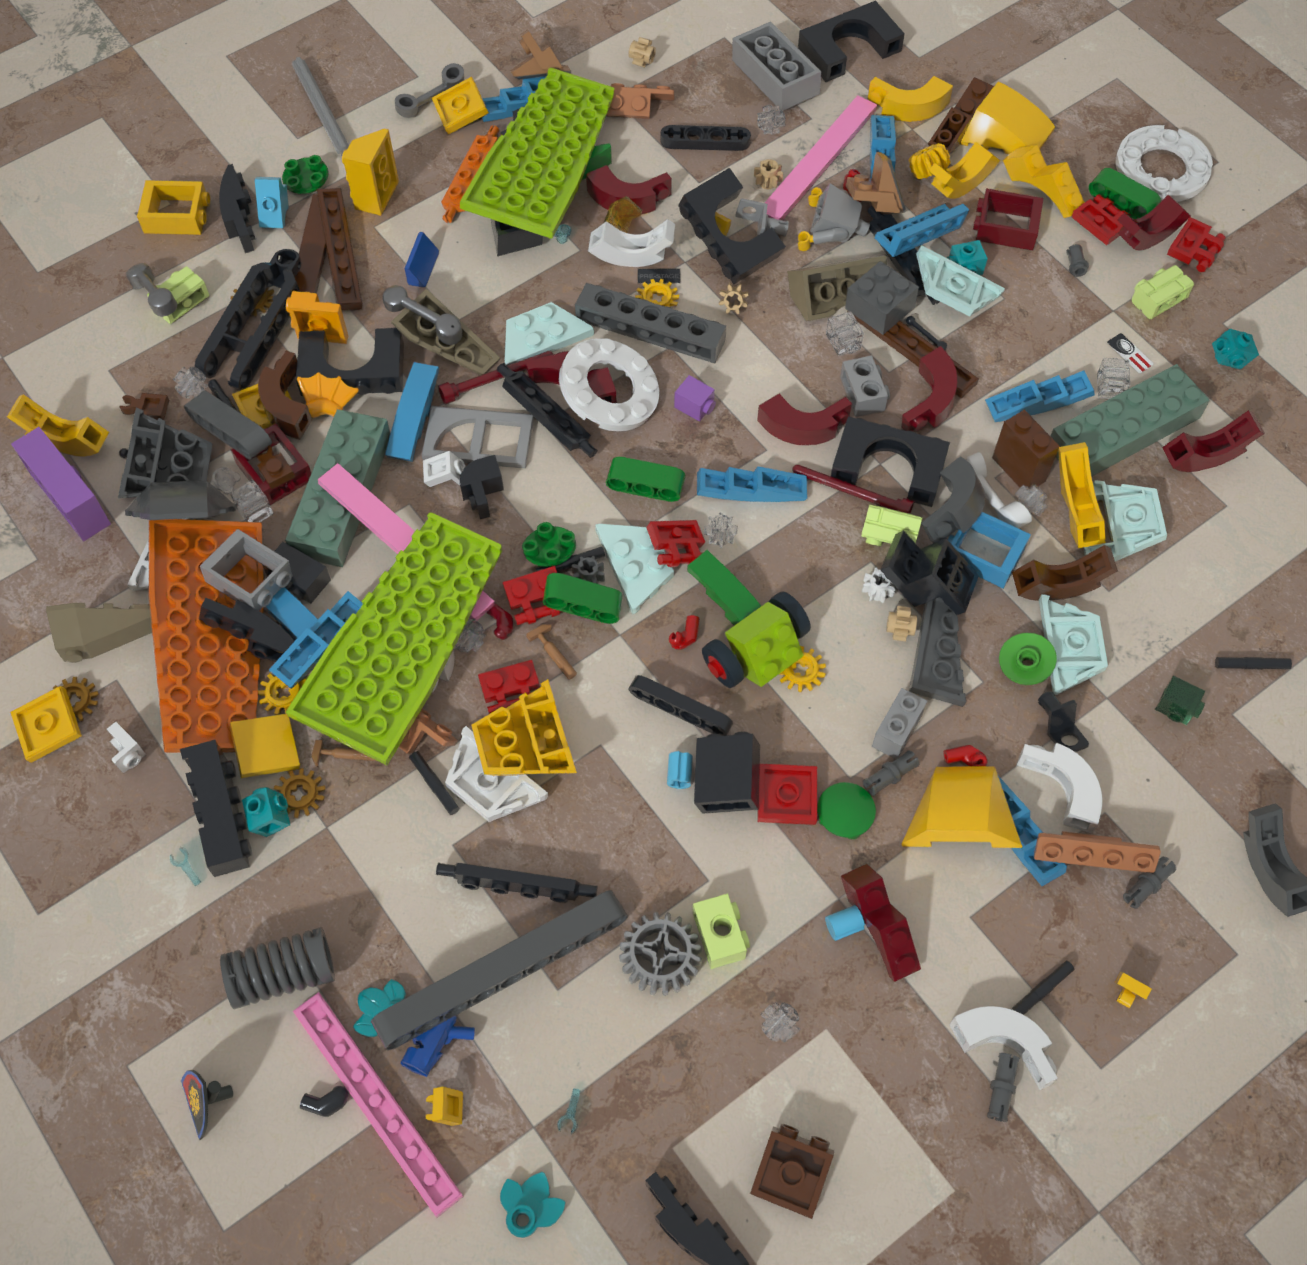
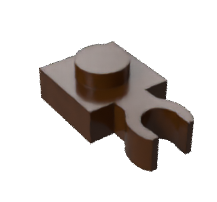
[119,393,170,420]
[256,445,295,490]

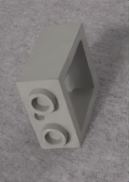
[200,529,293,611]

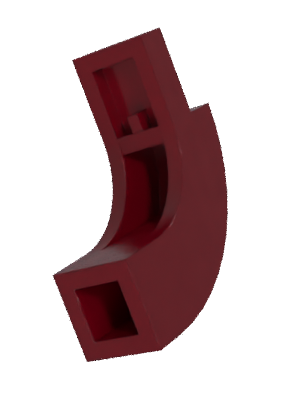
[586,165,672,215]
[1118,195,1191,251]
[901,346,957,431]
[757,393,852,445]
[1162,410,1265,472]

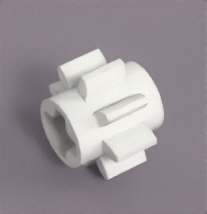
[862,567,895,603]

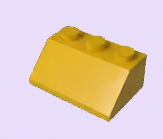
[342,128,399,216]

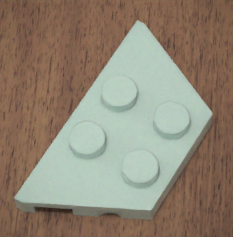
[916,245,1005,317]
[505,302,594,366]
[595,524,674,614]
[1039,595,1108,695]

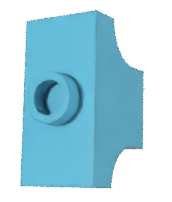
[254,177,289,228]

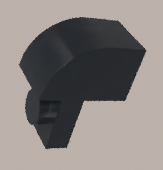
[460,455,504,520]

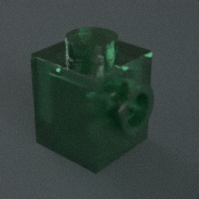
[1155,675,1205,725]

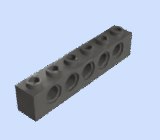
[575,283,726,364]

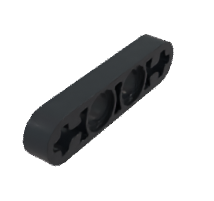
[660,125,751,151]
[628,675,733,736]

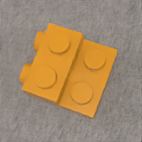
[286,291,349,344]

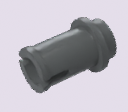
[1066,244,1089,277]

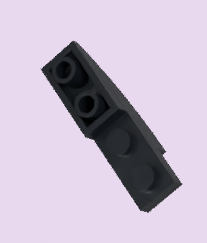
[219,164,256,253]
[199,598,294,662]
[645,1172,750,1265]

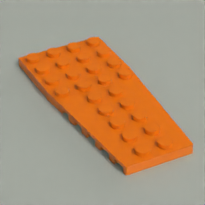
[149,519,264,753]

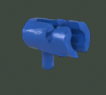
[400,1016,475,1077]

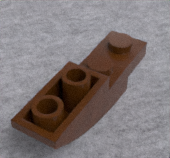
[928,77,994,154]

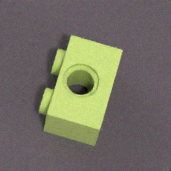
[692,893,750,969]

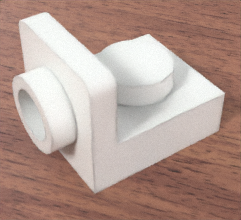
[423,451,465,487]
[107,722,146,773]

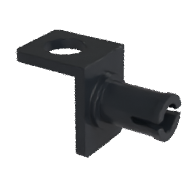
[1038,691,1089,752]

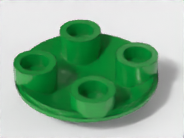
[282,155,329,194]
[522,522,576,566]
[817,782,876,840]

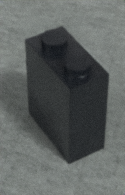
[694,732,760,814]

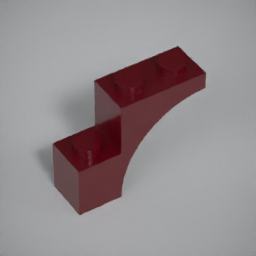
[525,351,617,403]
[841,864,921,982]

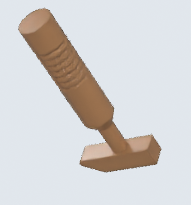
[526,624,577,680]
[311,740,377,767]

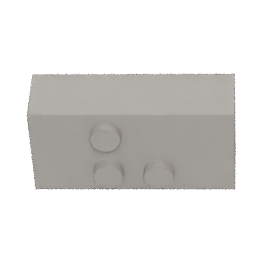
[732,21,821,111]

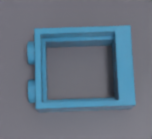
[948,512,1031,589]

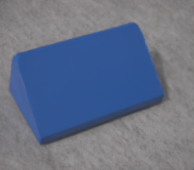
[404,232,439,288]

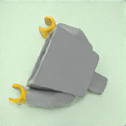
[798,184,870,251]

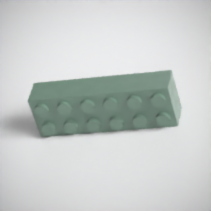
[1051,364,1210,477]
[285,409,390,567]

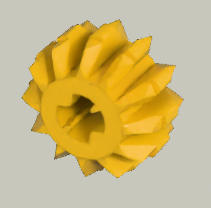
[909,143,951,179]

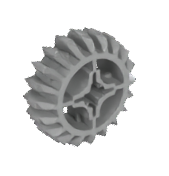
[619,912,702,996]

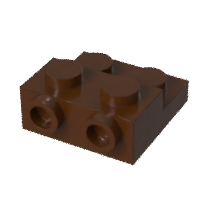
[750,1124,834,1219]

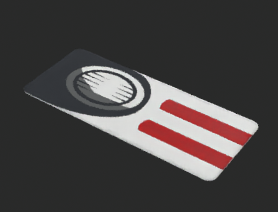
[1107,333,1154,373]

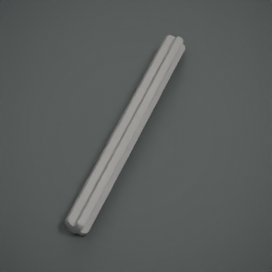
[292,57,349,156]

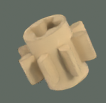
[629,37,656,68]
[754,159,783,190]
[719,282,749,314]
[886,606,917,642]

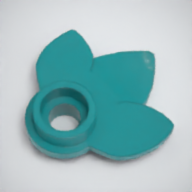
[353,979,406,1037]
[500,1172,565,1238]

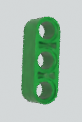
[1088,168,1161,219]
[605,457,686,502]
[543,573,623,624]

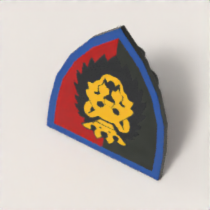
[181,1070,233,1140]

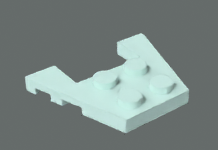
[1084,480,1167,561]

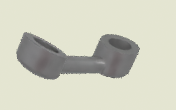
[395,63,464,118]
[126,263,177,317]
[382,285,462,345]

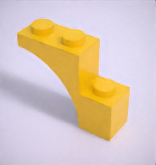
[1003,144,1085,218]
[1058,442,1106,548]

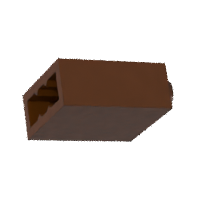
[992,409,1060,494]

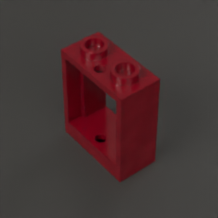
[973,188,1044,251]
[231,424,312,506]

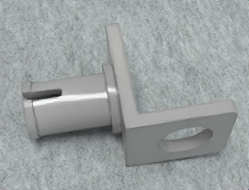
[735,199,789,237]

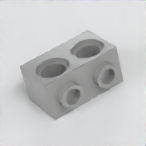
[840,355,890,417]
[872,688,927,759]

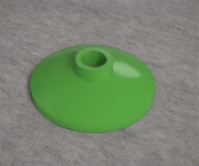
[999,633,1057,685]

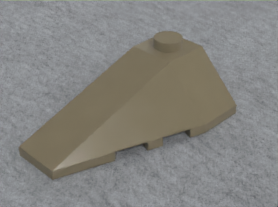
[787,255,887,321]
[391,289,500,375]
[46,603,152,663]

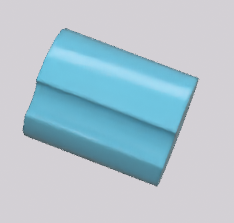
[667,751,693,789]
[825,905,865,941]

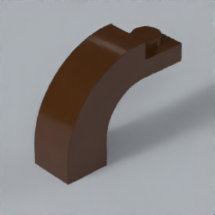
[258,350,312,440]
[1012,545,1118,601]

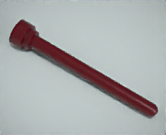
[438,351,554,405]
[792,464,914,514]

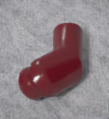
[486,602,513,640]

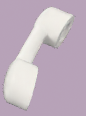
[966,452,1032,529]

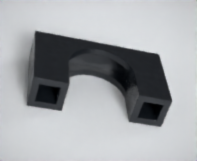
[798,0,905,82]
[678,168,786,284]
[296,328,404,396]
[831,416,950,507]

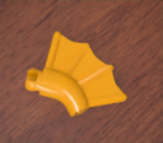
[297,372,359,418]

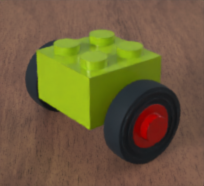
[702,591,811,688]

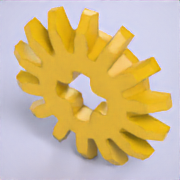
[635,279,679,307]
[779,646,826,692]
[258,673,306,715]

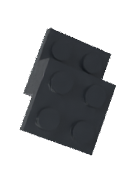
[881,530,979,615]

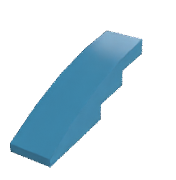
[482,77,546,122]
[870,115,896,179]
[385,362,439,462]
[985,370,1095,422]
[697,466,807,502]
[263,587,318,641]
[269,591,363,689]
[998,776,1067,886]

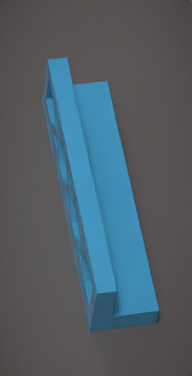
[875,204,969,257]

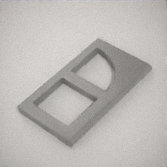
[422,406,534,468]

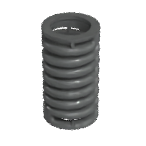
[220,927,335,1009]

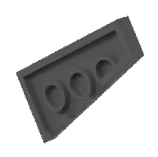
[909,597,966,707]

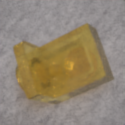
[604,196,642,233]

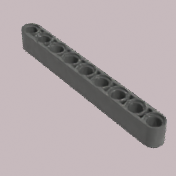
[371,890,628,1050]

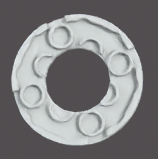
[1115,125,1213,202]
[559,338,659,431]

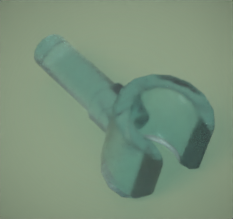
[554,224,571,244]
[170,847,201,886]
[557,1088,581,1134]

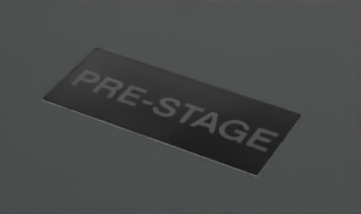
[638,269,680,283]

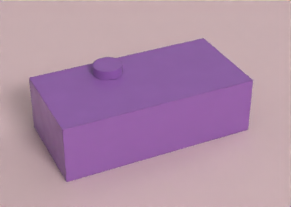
[11,427,111,542]

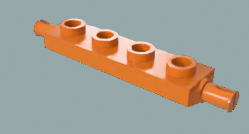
[441,125,500,223]

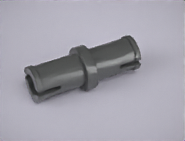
[863,750,920,796]
[1123,856,1176,909]
[987,1053,1020,1122]

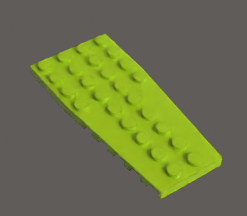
[460,68,615,239]
[286,512,502,765]

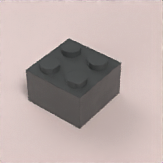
[845,261,919,335]

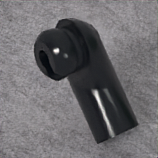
[300,1086,349,1117]

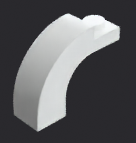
[588,219,675,267]
[1017,743,1102,833]
[949,1006,1058,1090]

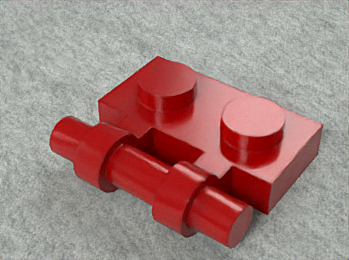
[1072,194,1130,245]
[1167,217,1226,272]
[646,520,705,567]
[503,566,562,626]
[478,660,540,714]

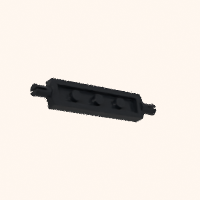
[868,206,940,305]
[497,363,598,458]
[436,862,598,903]

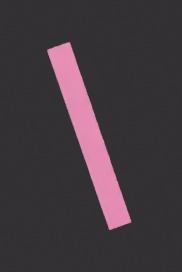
[765,95,877,220]
[318,463,494,623]
[293,992,464,1218]

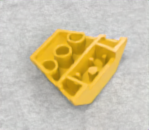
[960,82,1055,154]
[471,679,577,776]
[902,766,1022,848]

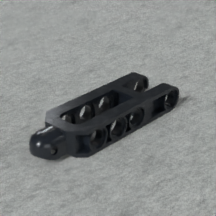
[194,249,302,390]

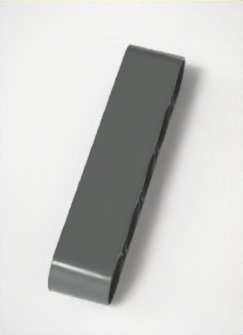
[184,390,272,460]

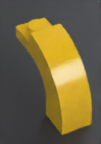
[867,76,953,122]
[929,142,1000,199]
[7,394,109,457]

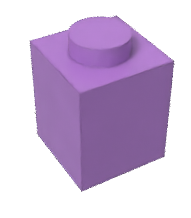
[674,375,716,422]

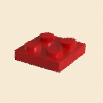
[757,764,817,825]

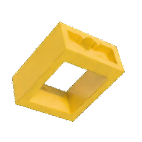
[137,180,210,235]

